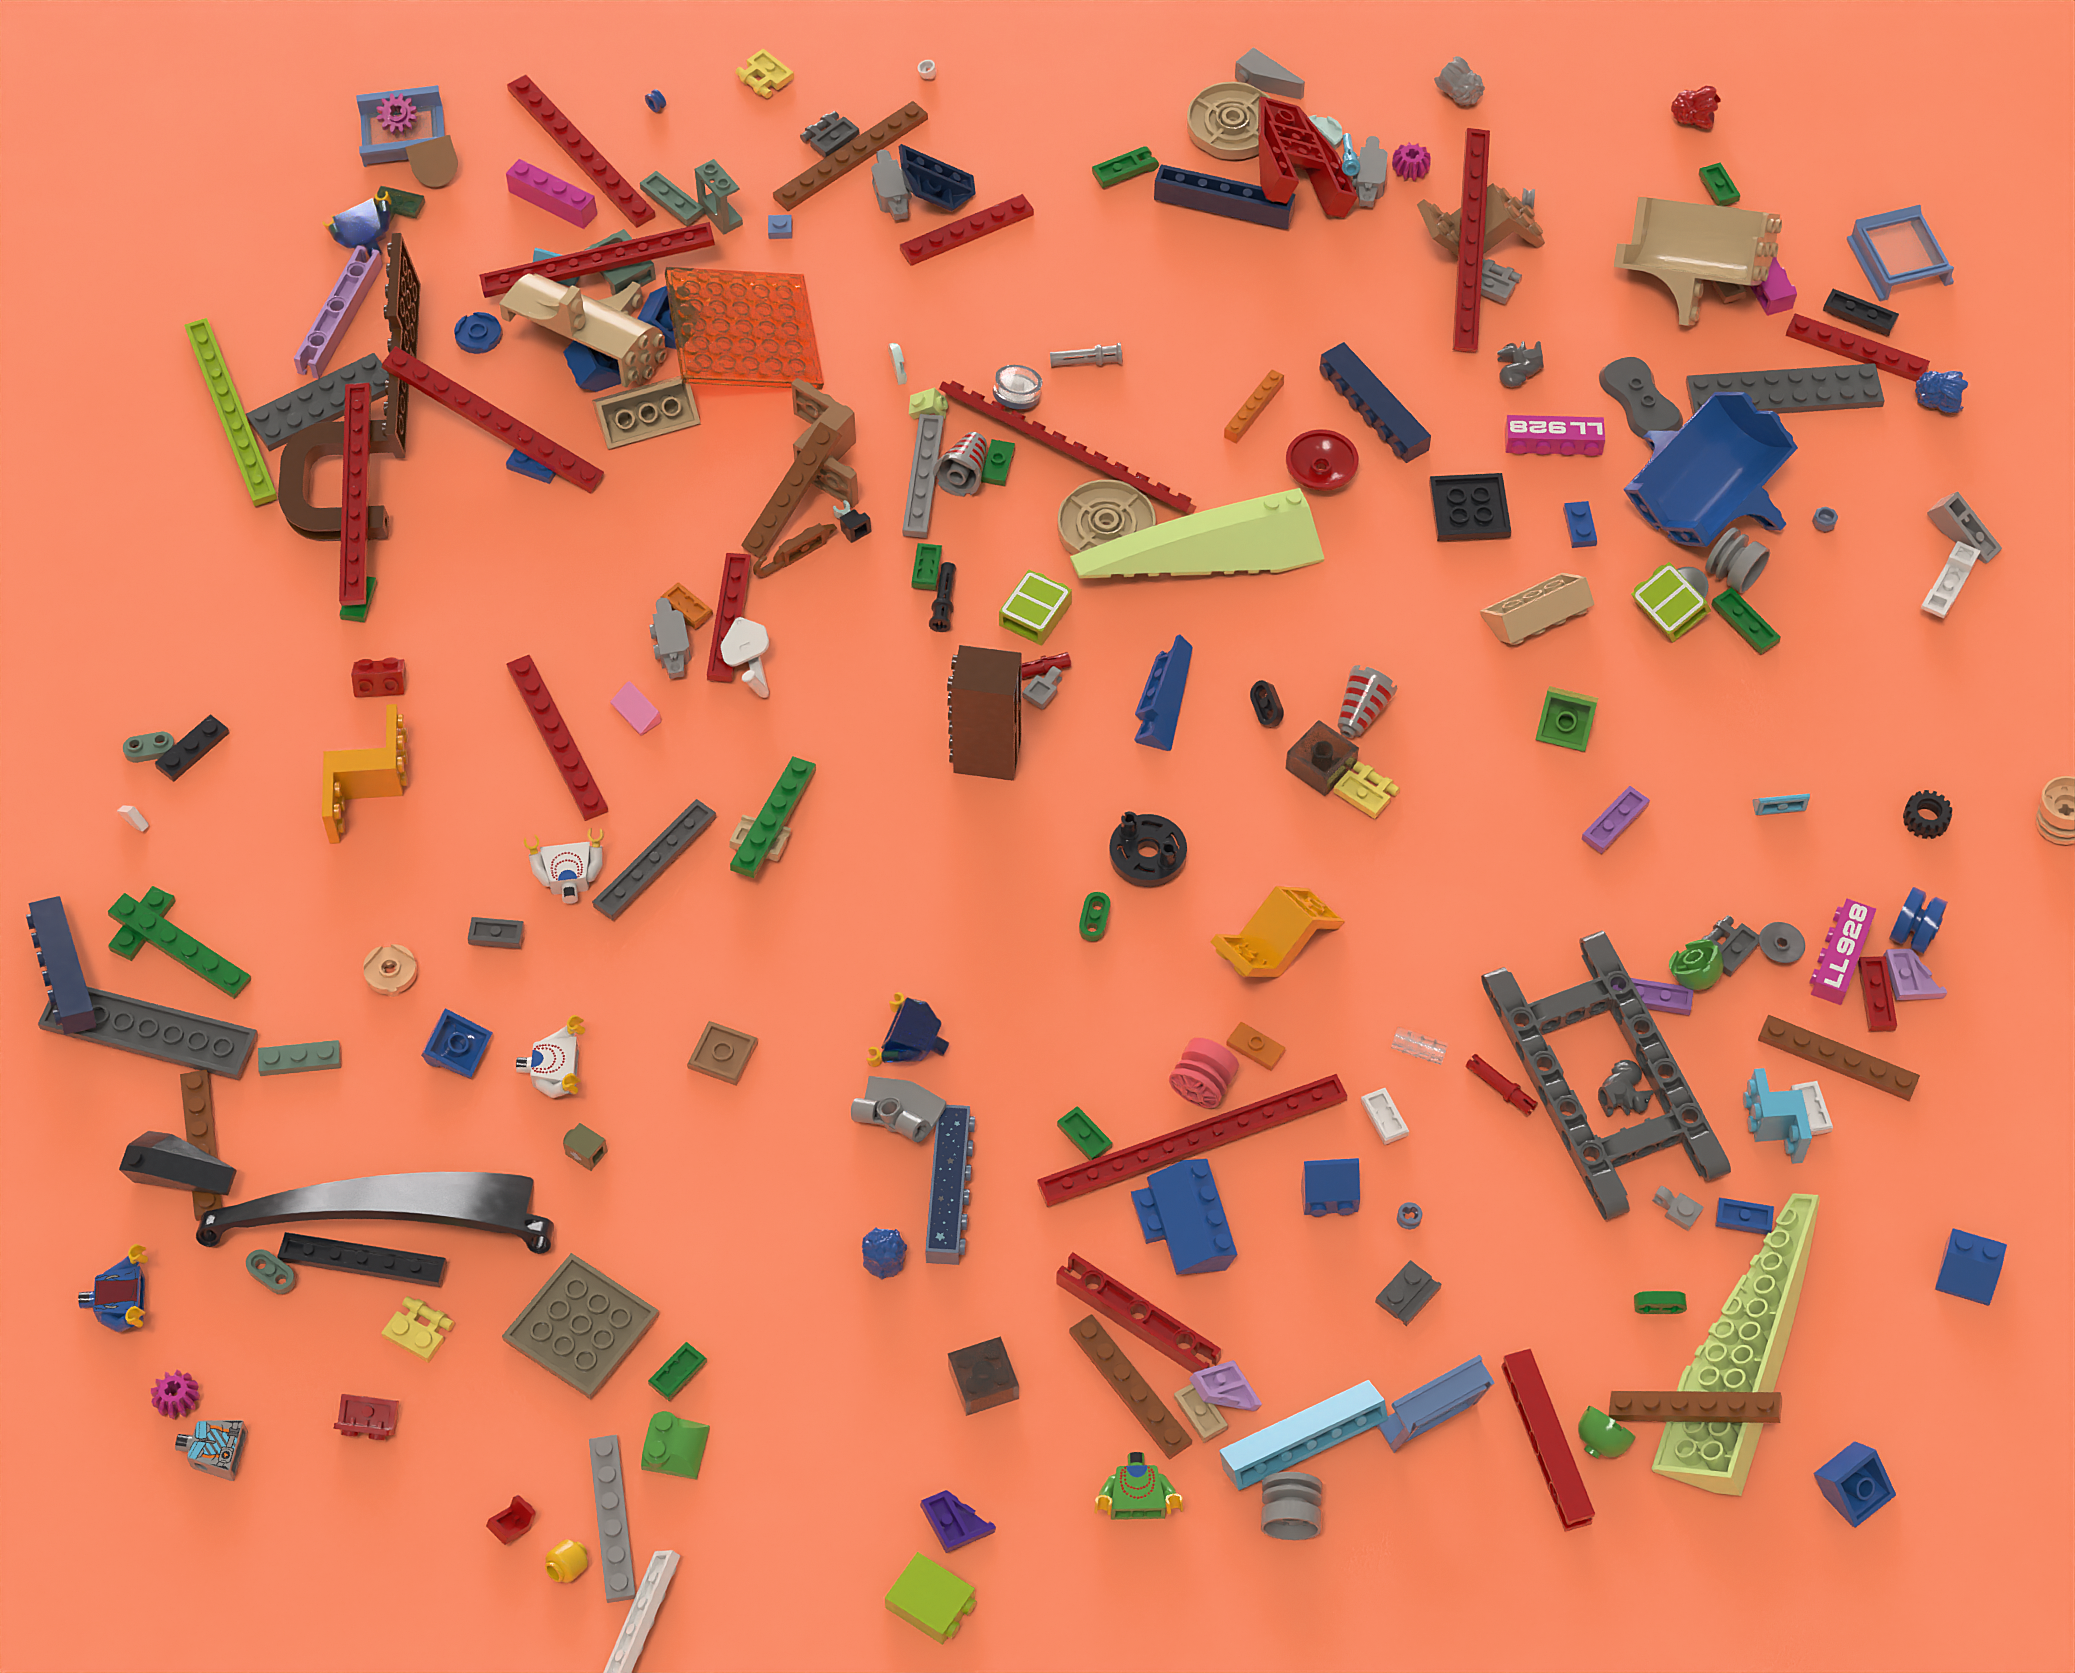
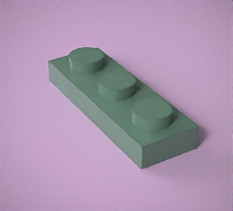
[639,170,704,226]
[258,1040,341,1076]

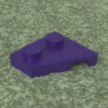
[920,1490,996,1553]

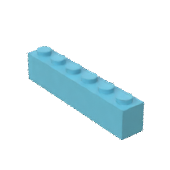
[1219,1380,1388,1491]

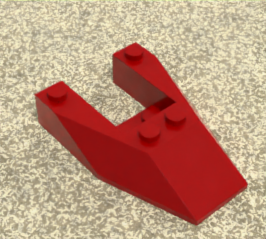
[1258,96,1358,218]

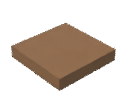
[687,1021,758,1086]

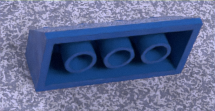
[1147,1159,1238,1275]

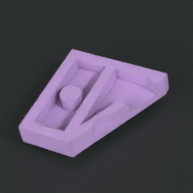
[1189,1360,1262,1411]

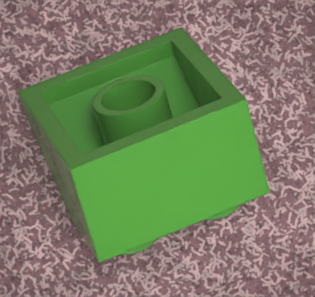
[1535,686,1599,751]

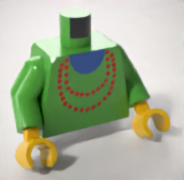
[1094,1452,1184,1520]

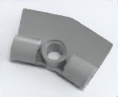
[850,1076,947,1142]

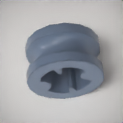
[1396,1202,1423,1230]

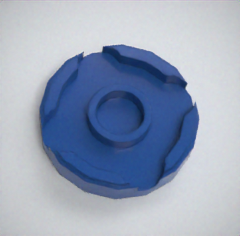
[454,312,502,354]

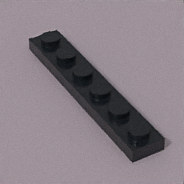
[277,1232,447,1287]

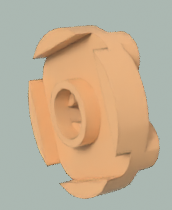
[363,944,418,997]

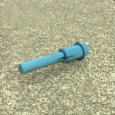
[1342,133,1360,176]

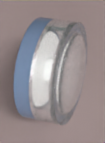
[992,364,1043,409]

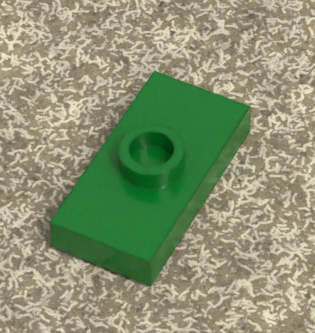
[981,439,1015,486]
[911,543,942,590]
[339,576,377,623]
[648,1342,707,1401]

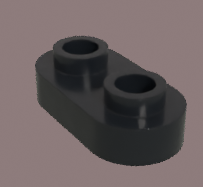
[1250,680,1284,727]

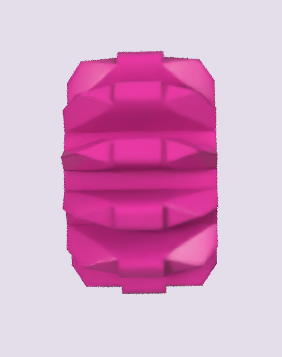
[1392,142,1431,181]
[150,1369,200,1420]

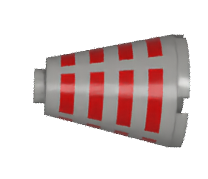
[933,432,987,497]
[1337,665,1398,738]

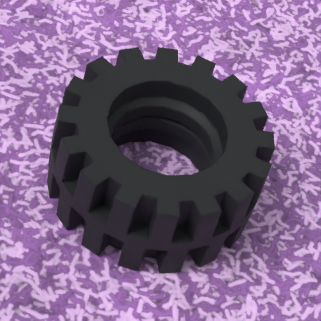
[1903,790,1953,839]

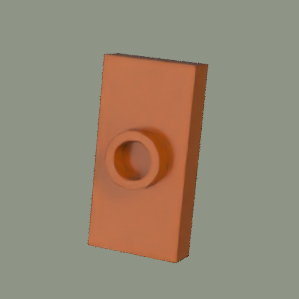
[660,582,713,629]
[1226,1022,1286,1071]

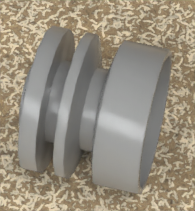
[1705,527,1771,593]
[1261,1472,1322,1541]

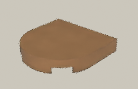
[405,134,458,187]

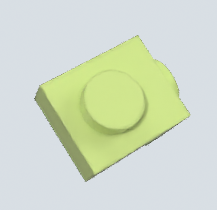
[908,387,948,420]

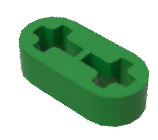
[1633,1291,1687,1314]

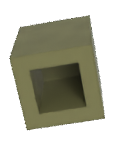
[563,1123,608,1171]

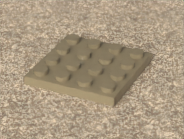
[502,1253,660,1400]

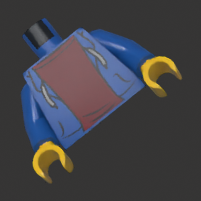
[78,1244,148,1333]

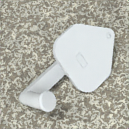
[721,617,769,698]

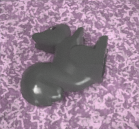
[1497,341,1544,388]
[1598,1060,1654,1117]

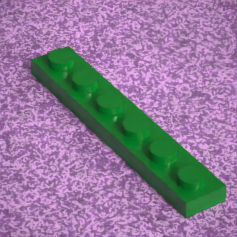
[730,756,816,878]
[107,893,251,999]

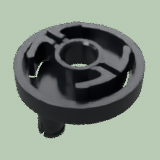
[1109,811,1187,887]

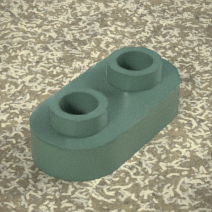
[122,731,175,763]
[246,1249,296,1294]

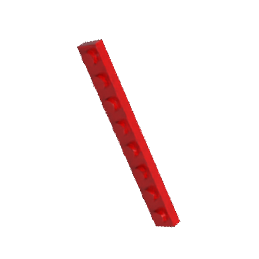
[506,654,609,821]

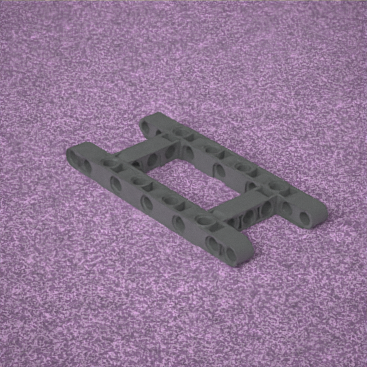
[1481,930,1731,1221]

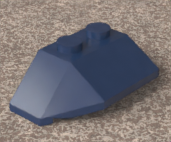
[898,144,976,212]

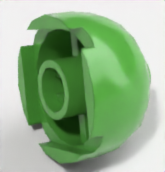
[1669,939,1724,990]
[1578,1405,1636,1459]

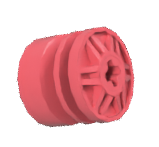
[1168,1038,1239,1108]

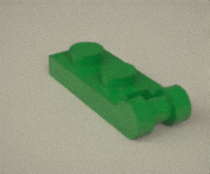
[1092,146,1159,188]

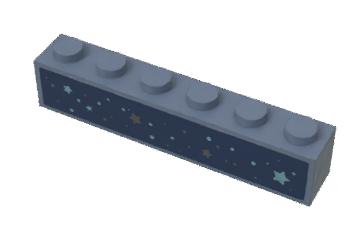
[925,1105,975,1265]

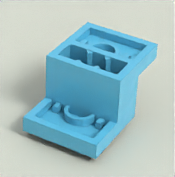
[1743,1068,1812,1164]

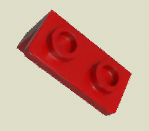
[351,657,405,697]
[333,1394,399,1440]

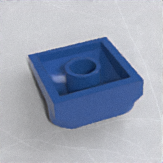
[421,1008,493,1079]

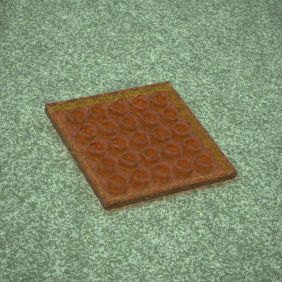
[665,267,824,390]

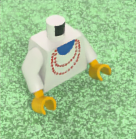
[523,828,605,904]
[516,1015,585,1098]

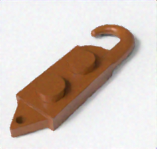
[753,523,837,577]

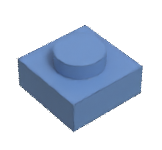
[768,215,792,239]

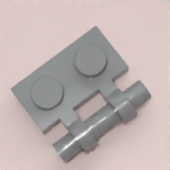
[1481,259,1522,304]

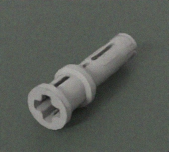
[1050,342,1122,367]

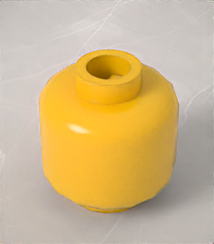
[545,1539,588,1583]

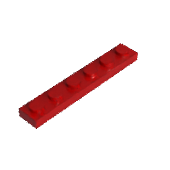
[900,194,1034,266]
[1785,313,1930,382]
[706,553,751,682]

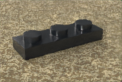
[1823,288,1899,336]
[155,714,229,782]

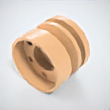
[2035,776,2075,845]

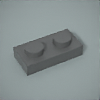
[467,917,525,949]

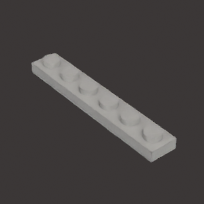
[902,414,944,538]
[589,1434,636,1603]

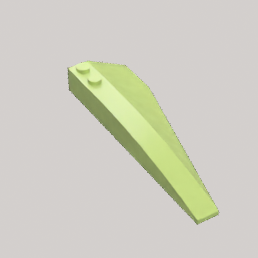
[1070,488,1325,578]

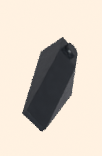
[119,1131,237,1196]

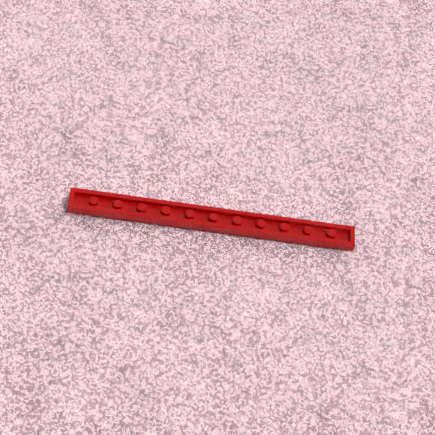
[939,380,1197,514]
[1037,1073,1348,1207]

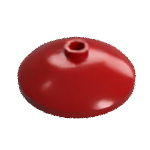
[1286,429,1359,490]

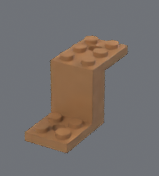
[1417,183,1545,256]
[791,378,859,509]

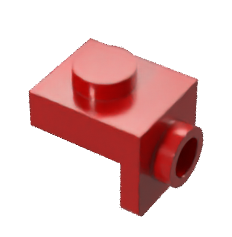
[486,1494,536,1545]

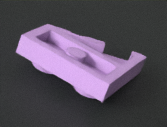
[1883,949,1947,1000]

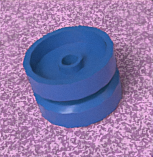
[1889,887,1948,954]

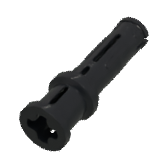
[929,562,956,632]

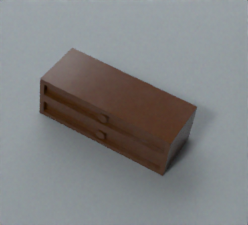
[947,645,1022,781]

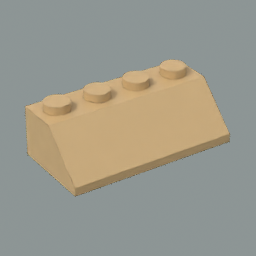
[592,374,700,449]
[1479,572,1595,645]

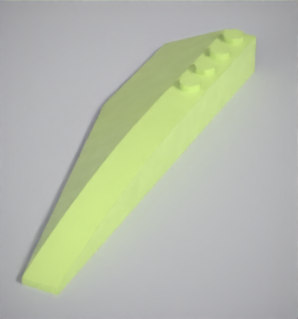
[1651,1193,1820,1496]

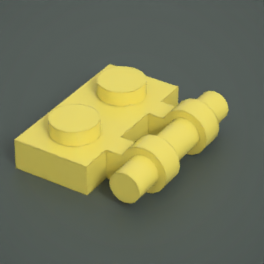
[735,48,794,99]
[1333,761,1400,819]
[381,1296,455,1363]

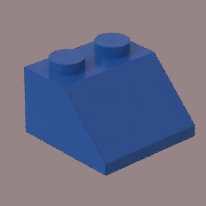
[637,285,701,351]
[563,340,621,392]
[1301,1158,1360,1217]
[1935,1228,2007,1306]
[1813,1441,1896,1528]

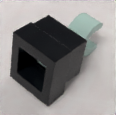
[833,500,872,543]

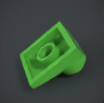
[641,1411,710,1480]

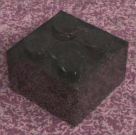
[1285,720,1359,796]
[947,1336,1019,1416]

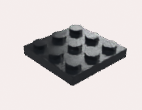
[1429,473,1512,541]

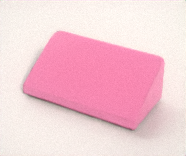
[610,681,661,736]

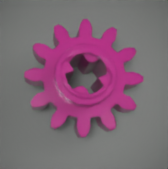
[376,93,417,135]

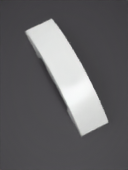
[1921,541,1980,618]

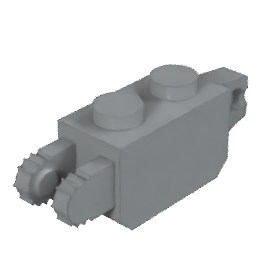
[1352,135,1388,207]
[871,149,912,220]
[649,597,691,679]

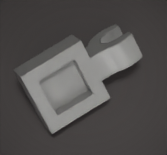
[1022,666,1062,710]
[1652,1186,1704,1231]

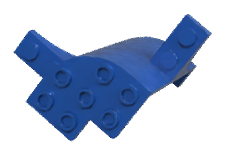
[1623,392,1798,547]

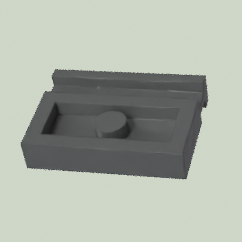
[1375,1260,1442,1327]

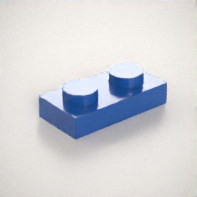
[506,449,557,484]
[1563,501,1597,548]
[1131,1187,1165,1244]
[1715,1197,1774,1235]

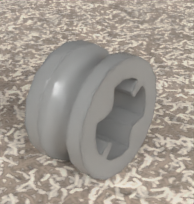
[1521,188,1535,209]

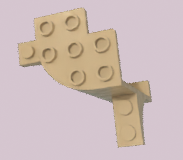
[1613,197,1782,326]
[499,273,667,388]

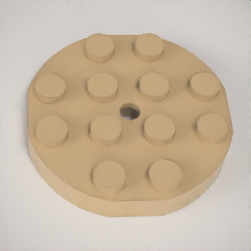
[1187,82,1272,160]
[1057,479,1156,555]

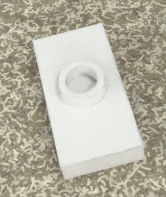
[1790,1081,1833,1135]
[1360,1088,1409,1145]

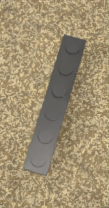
[592,799,717,921]

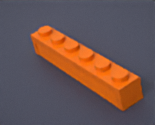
[1224,369,1284,444]

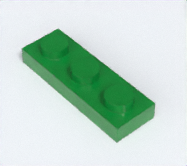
[1711,587,1781,654]
[108,886,176,961]

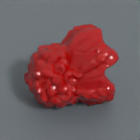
[1671,85,1721,129]

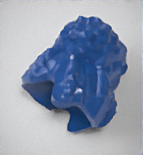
[1915,370,1968,413]
[861,1227,907,1280]

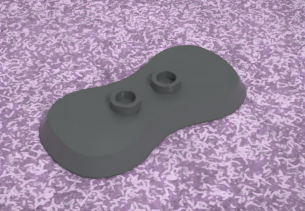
[1599,357,1683,439]

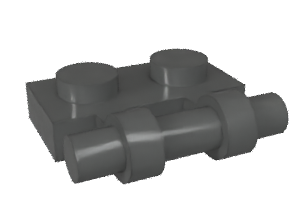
[800,111,860,158]
[1701,915,1760,977]

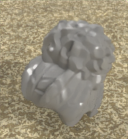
[1434,56,1485,106]

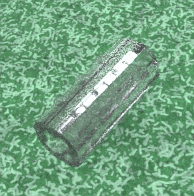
[1390,1026,1449,1066]

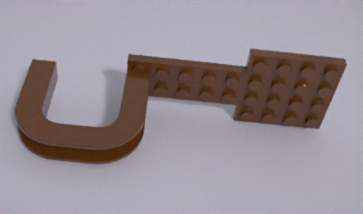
[278,233,421,541]

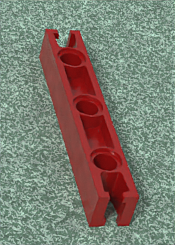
[1056,1252,1221,1373]
[1501,1348,1595,1532]

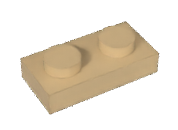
[1173,1383,1228,1443]

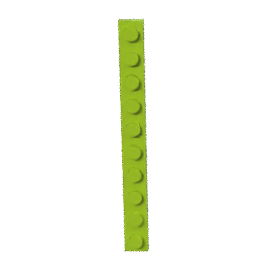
[184,318,277,507]

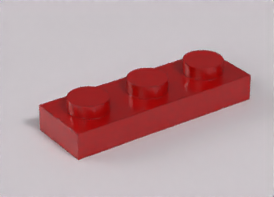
[1858,956,1898,1031]

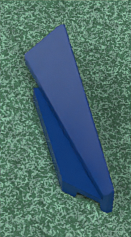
[1134,634,1193,751]

